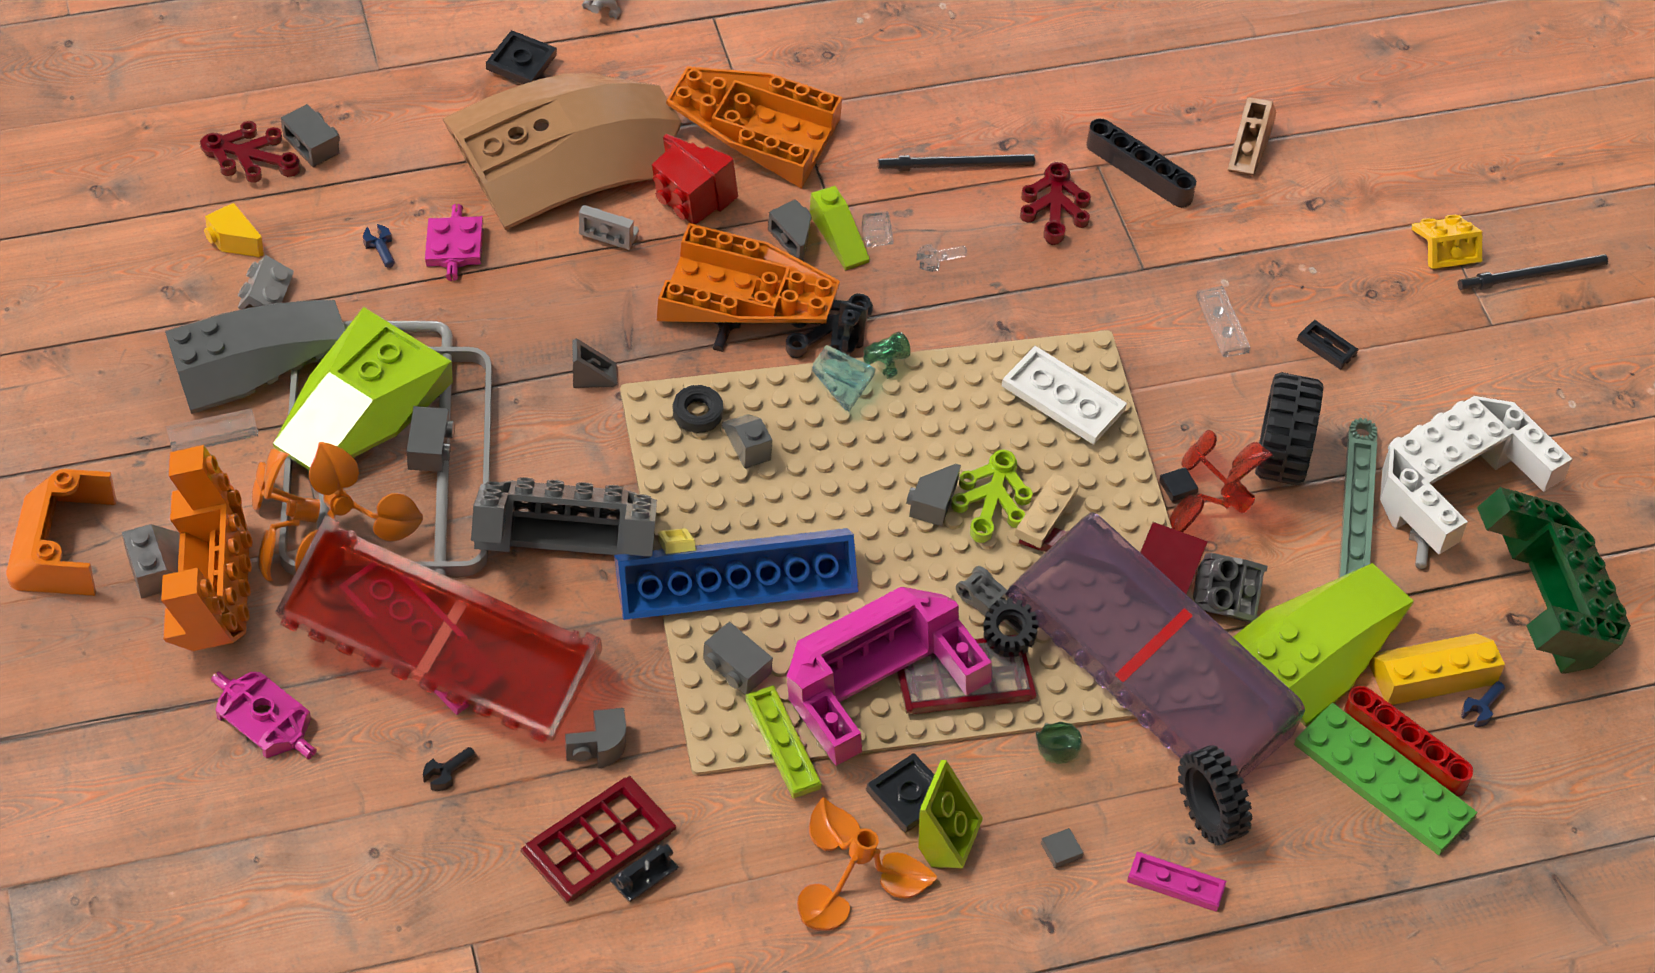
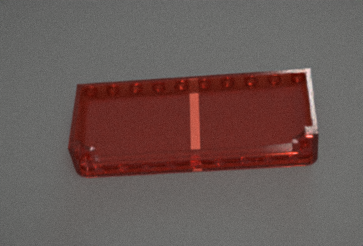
[275,516,603,743]

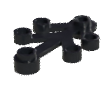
[786,293,873,361]

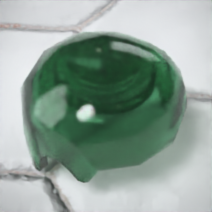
[1035,722,1083,764]

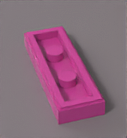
[1127,851,1227,912]

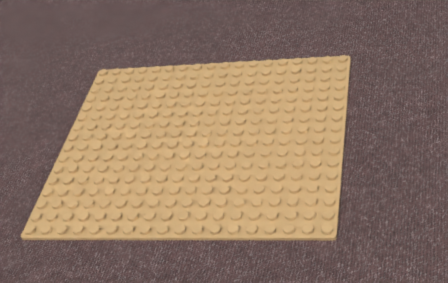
[620,330,1224,775]

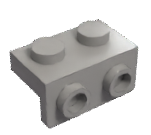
[238,255,294,309]

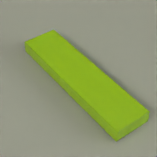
[745,685,822,799]

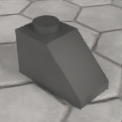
[768,199,812,261]
[722,414,772,469]
[906,464,961,526]

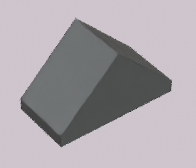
[572,338,617,388]

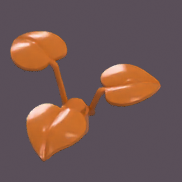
[295,442,423,579]
[252,449,320,582]
[797,797,937,931]

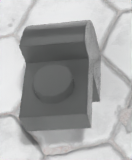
[565,708,626,768]

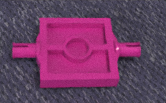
[425,204,484,281]

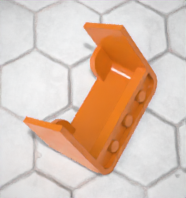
[6,469,117,596]

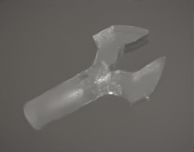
[916,244,967,272]

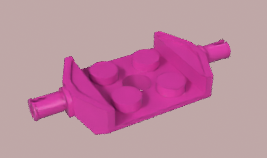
[211,671,317,759]

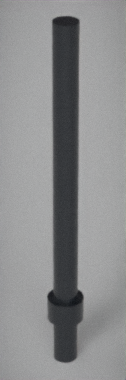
[877,154,1035,171]
[1458,254,1608,290]

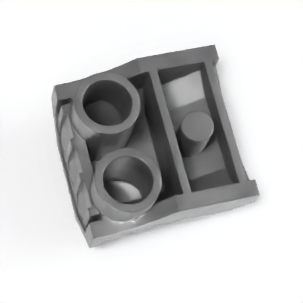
[1193,553,1268,622]

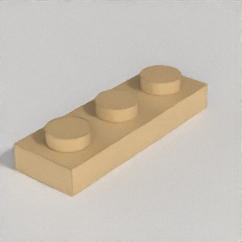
[1014,473,1079,548]

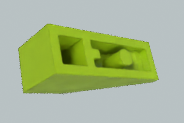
[809,185,870,271]

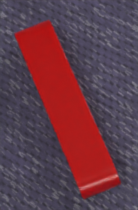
[1344,686,1474,797]

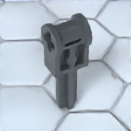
[956,566,1022,634]

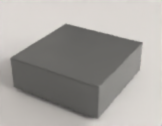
[1041,828,1084,868]

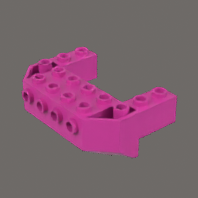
[787,587,992,766]

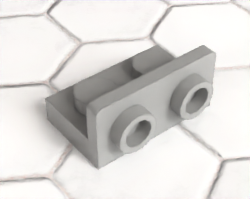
[579,205,639,250]

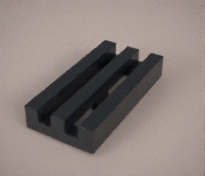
[1297,320,1358,370]

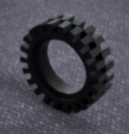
[1178,745,1252,846]

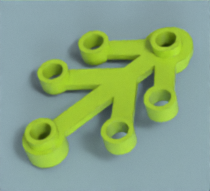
[951,450,1033,543]

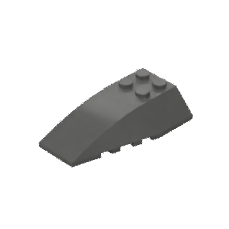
[165,300,345,414]

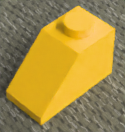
[204,203,264,257]

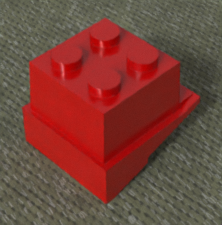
[652,134,738,225]

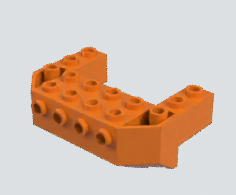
[161,445,253,651]

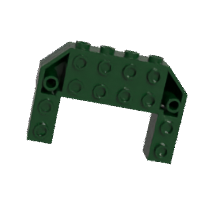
[1477,487,1631,674]

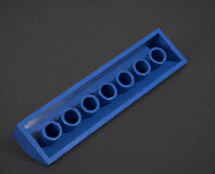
[614,528,859,620]

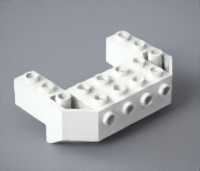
[1380,396,1572,554]

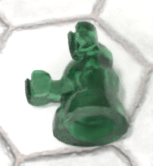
[863,331,911,379]

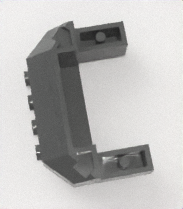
[471,477,657,556]

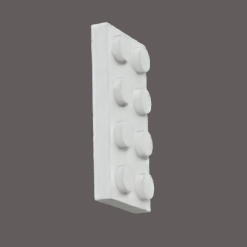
[1002,346,1127,445]

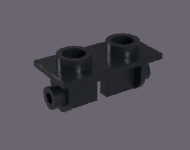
[837,301,868,355]
[610,844,679,902]

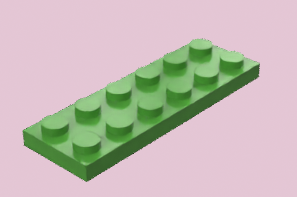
[1294,703,1478,855]

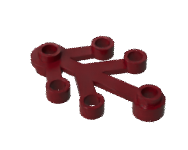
[200,121,301,183]
[1020,162,1091,245]

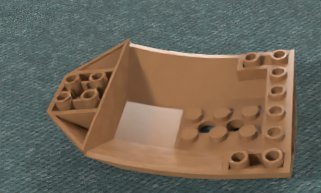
[442,73,682,230]

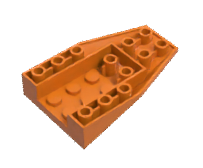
[666,66,843,189]
[657,223,840,323]

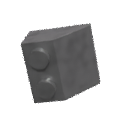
[122,524,180,599]

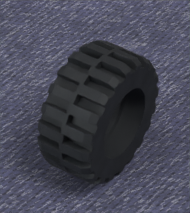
[1255,372,1324,486]

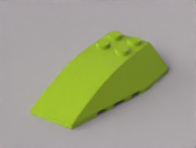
[1223,563,1414,727]

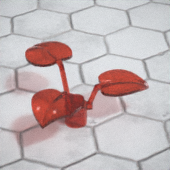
[1169,430,1273,532]

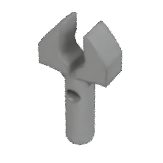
[1409,527,1429,569]

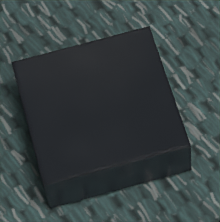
[1159,467,1199,502]

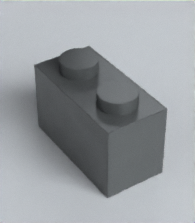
[281,104,340,167]
[406,406,454,472]
[703,621,773,695]

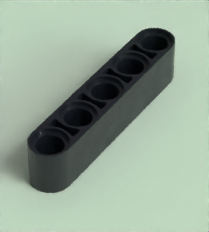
[1086,118,1197,208]

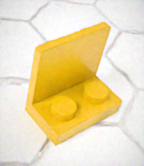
[1412,215,1482,269]

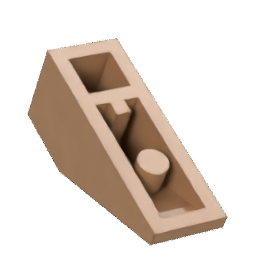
[1228,97,1277,176]

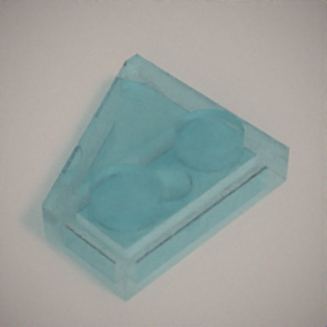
[812,345,876,412]

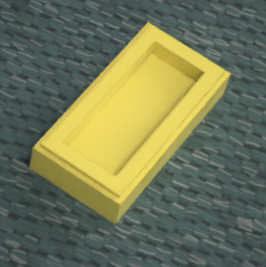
[658,528,696,554]

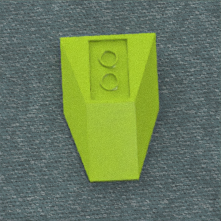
[273,307,453,470]

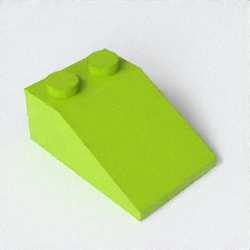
[918,760,983,868]

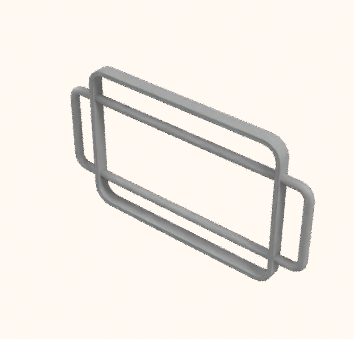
[279,321,492,607]

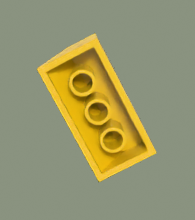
[1369,633,1505,705]

